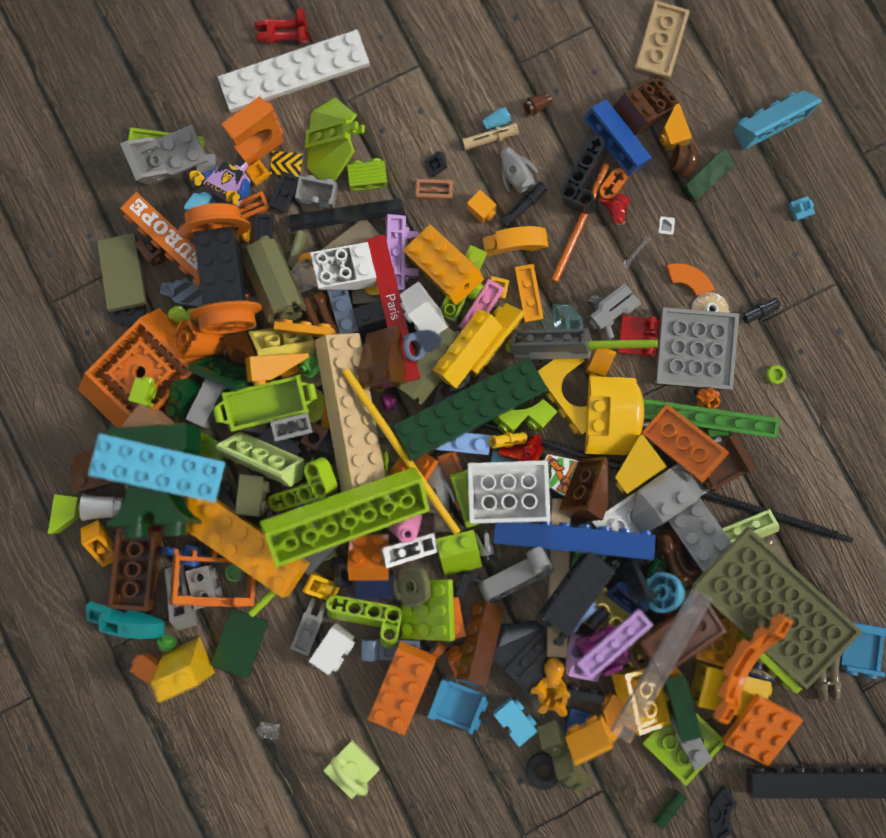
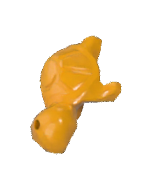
[531,657,570,717]

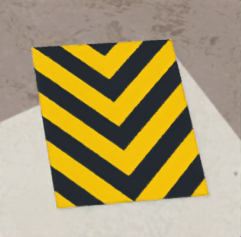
[270,151,303,177]

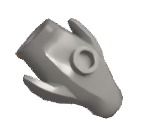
[500,147,538,194]
[426,464,456,513]

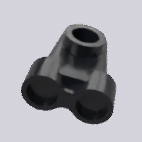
[330,556,351,587]

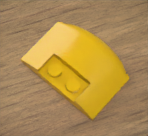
[585,376,644,455]

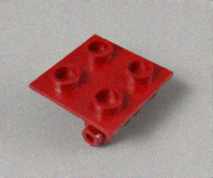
[618,315,660,357]
[498,434,544,461]

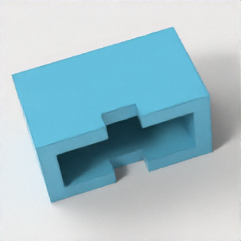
[493,696,538,747]

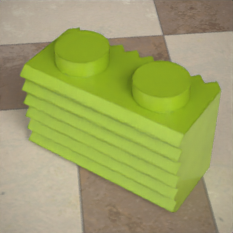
[347,158,388,192]

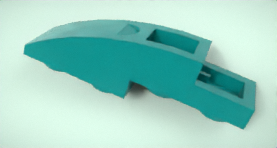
[86,601,165,639]

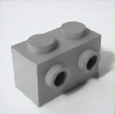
[185,564,223,610]

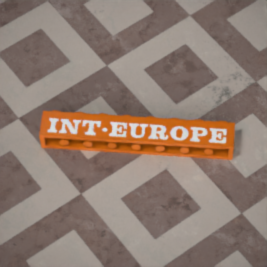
[120,192,251,301]

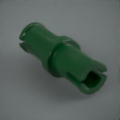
[653,790,687,830]

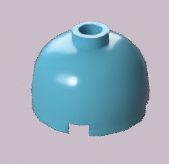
[646,572,685,613]

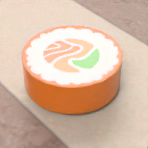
[429,641,446,660]

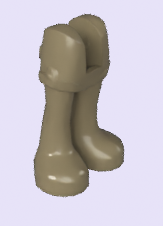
[814,654,842,702]

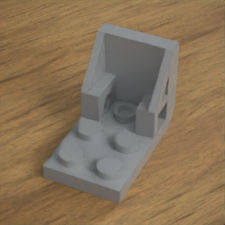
[120,125,208,185]

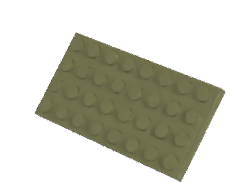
[692,526,863,689]

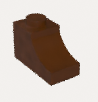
[222,331,255,365]

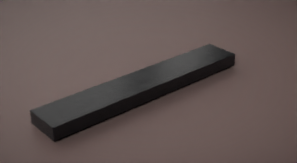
[290,198,403,231]

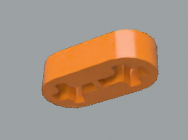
[598,168,627,200]

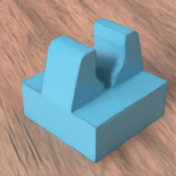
[788,196,815,221]

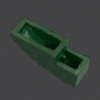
[663,674,702,743]

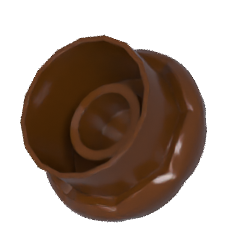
[670,144,699,178]

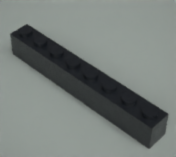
[746,765,886,799]

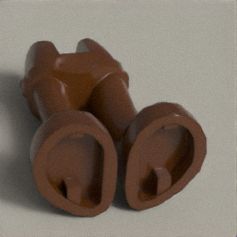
[301,291,338,340]
[657,529,702,588]

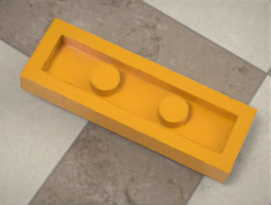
[514,264,544,323]
[274,319,336,337]

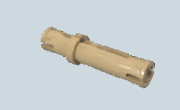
[462,122,519,151]

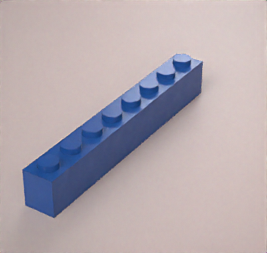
[494,521,656,560]

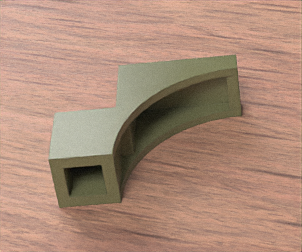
[537,720,594,792]

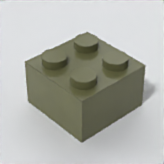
[235,474,272,516]

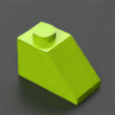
[48,494,81,534]

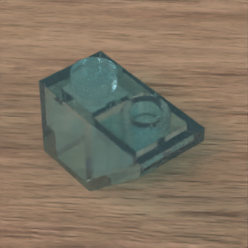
[553,304,583,329]

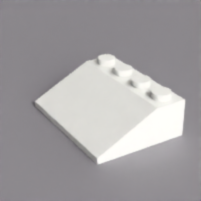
[468,460,550,523]

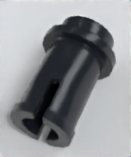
[586,605,611,631]

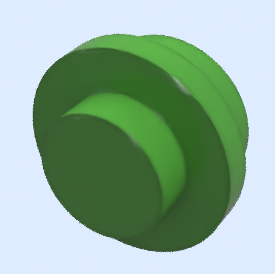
[225,563,245,582]
[157,634,177,652]

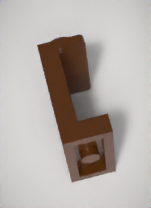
[702,434,757,492]

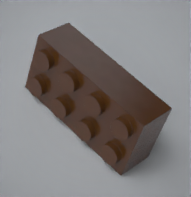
[108,528,162,611]

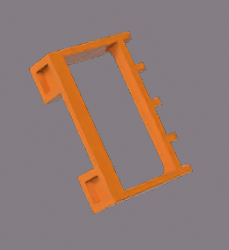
[170,548,255,607]

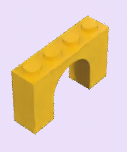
[538,358,587,436]

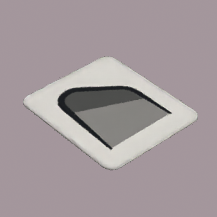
[659,217,675,235]

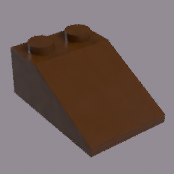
[358,325,406,391]
[559,457,608,521]

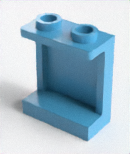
[839,622,886,679]
[427,677,488,735]

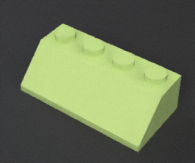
[216,431,305,487]

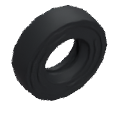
[526,752,559,790]

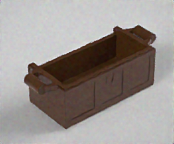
[628,596,727,677]

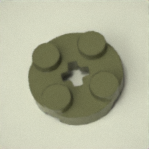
[393,566,431,607]

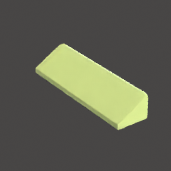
[722,509,779,542]

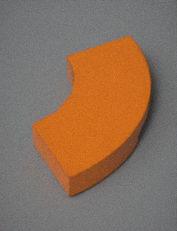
[666,263,714,296]

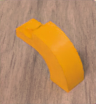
[483,226,548,257]

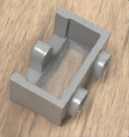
[295,175,338,209]

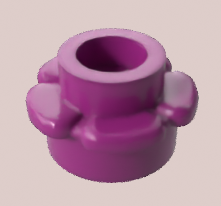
[380,393,396,411]

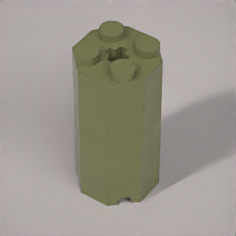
[241,236,307,326]
[393,322,461,407]

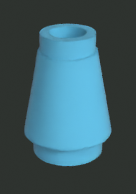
[483,107,511,130]

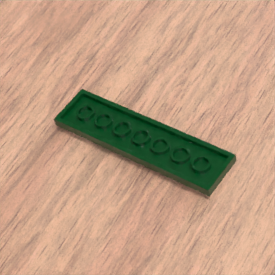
[393,357,548,462]

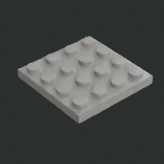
[655,307,739,390]

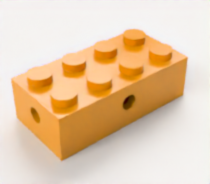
[403,224,484,305]

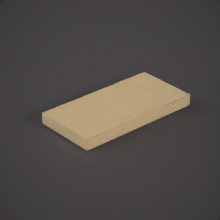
[634,0,690,80]

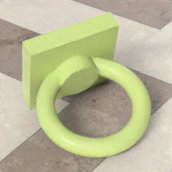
[324,740,380,799]

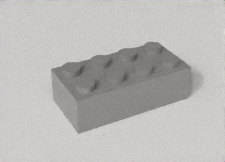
[667,498,732,573]

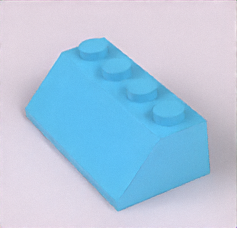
[733,90,822,150]

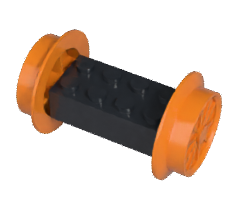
[178,203,262,334]

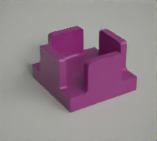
[576,624,630,678]

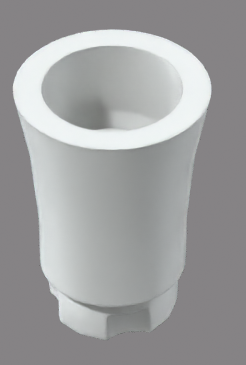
[79,494,124,521]

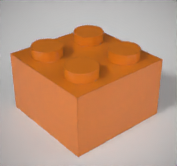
[347,534,390,580]

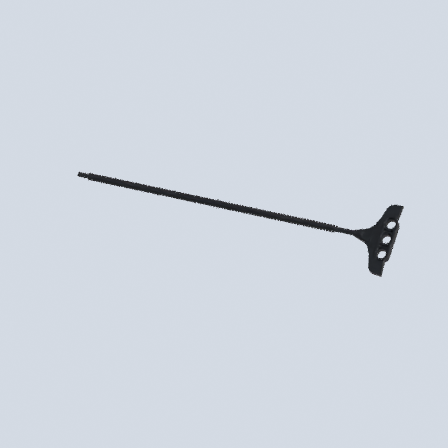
[429,382,853,543]

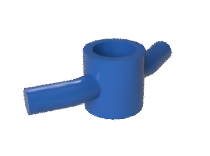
[161,544,222,567]

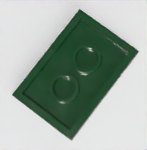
[188,355,254,392]
[211,608,269,678]

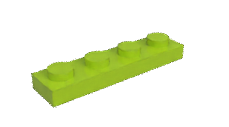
[739,631,802,694]

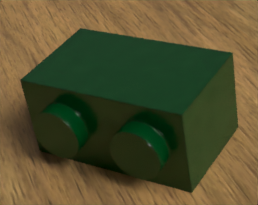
[165,377,201,424]

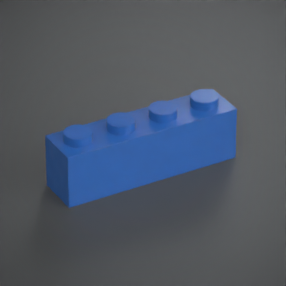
[583,99,652,176]

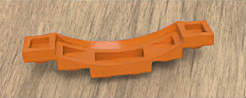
[712,612,794,724]

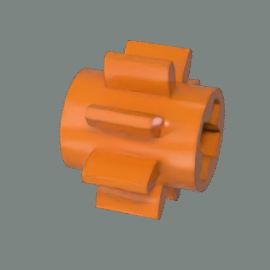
[696,386,720,409]

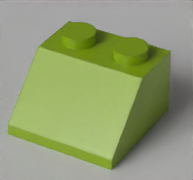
[436,529,482,576]

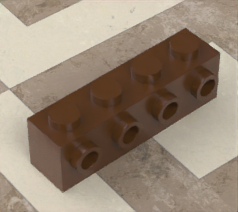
[456,601,504,687]

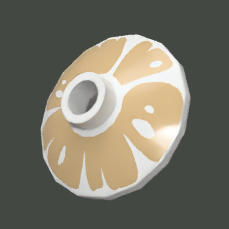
[691,292,729,313]

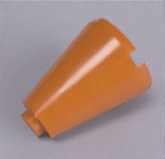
[174,319,226,358]

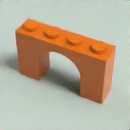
[222,96,284,166]

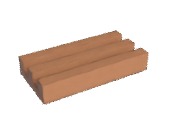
[415,179,453,200]

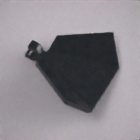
[493,620,561,699]

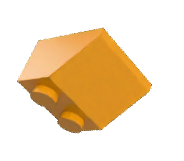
[565,714,613,766]

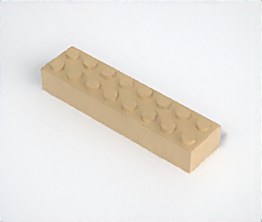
[315,333,385,493]

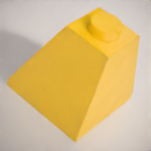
[615,434,668,494]

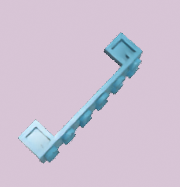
[89,434,225,502]

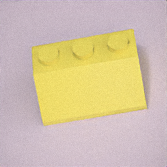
[248,328,316,365]

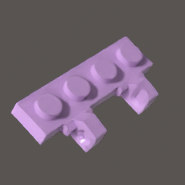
[385,214,419,292]

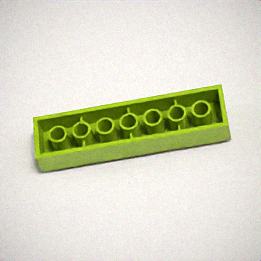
[260,467,430,567]

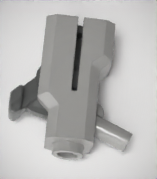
[587,283,641,340]

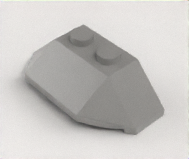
[631,468,707,531]

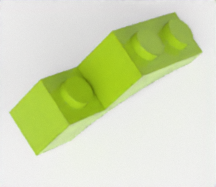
[491,399,558,433]

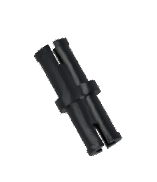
[741,297,781,324]

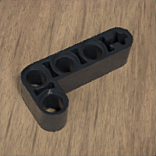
[560,136,606,214]

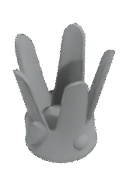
[475,530,495,560]

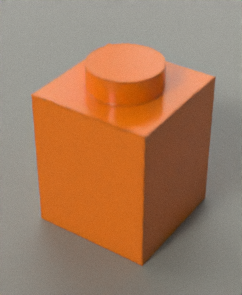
[130,652,160,685]

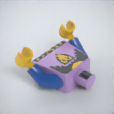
[190,159,250,207]

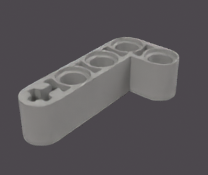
[478,547,554,603]

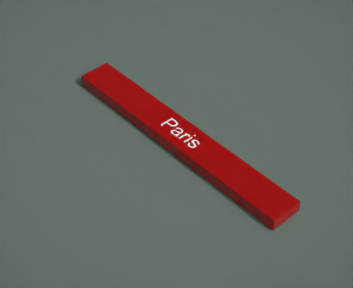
[366,234,421,383]

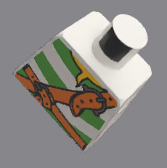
[538,454,578,496]

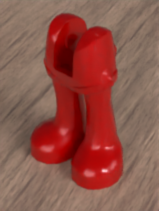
[254,8,308,44]

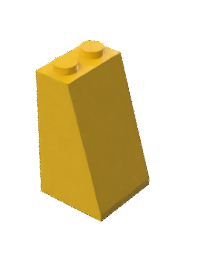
[151,637,215,702]
[690,661,772,716]

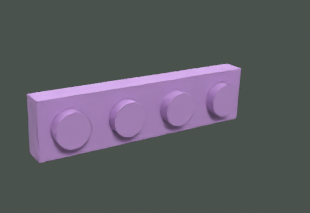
[576,609,653,679]

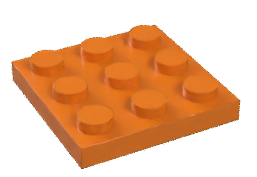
[721,693,803,766]

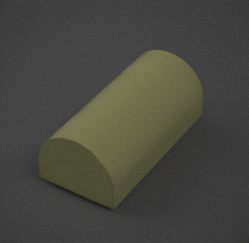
[283,230,308,272]

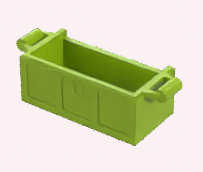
[213,375,317,432]

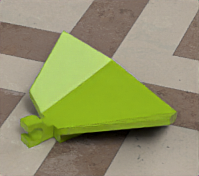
[305,98,365,181]

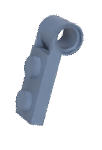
[327,289,359,334]
[361,639,420,661]

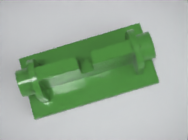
[299,351,320,379]

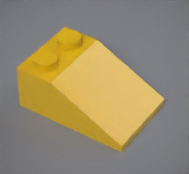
[612,663,671,736]

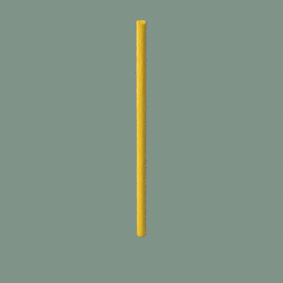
[342,368,461,535]

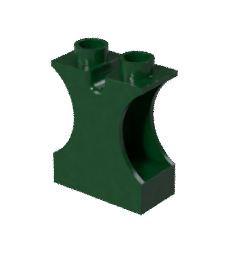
[107,423,202,538]

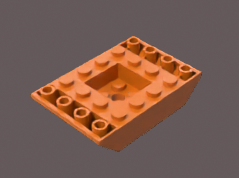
[78,308,210,428]

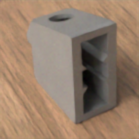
[270,413,312,441]

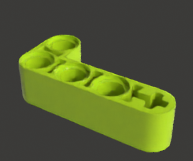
[268,457,337,512]
[326,595,402,648]

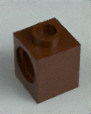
[300,422,329,453]

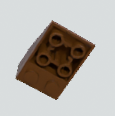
[613,76,681,136]

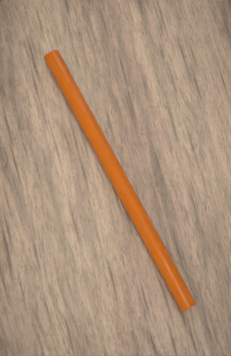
[551,163,610,283]

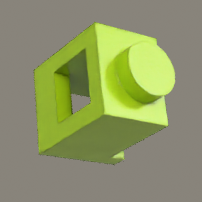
[128,376,157,408]

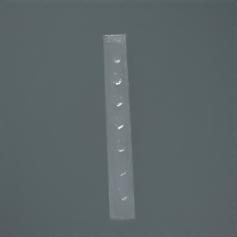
[610,588,712,744]

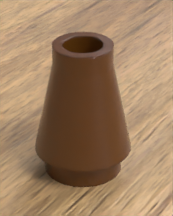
[523,93,552,116]

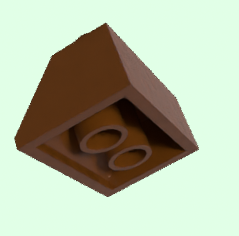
[70,450,122,493]

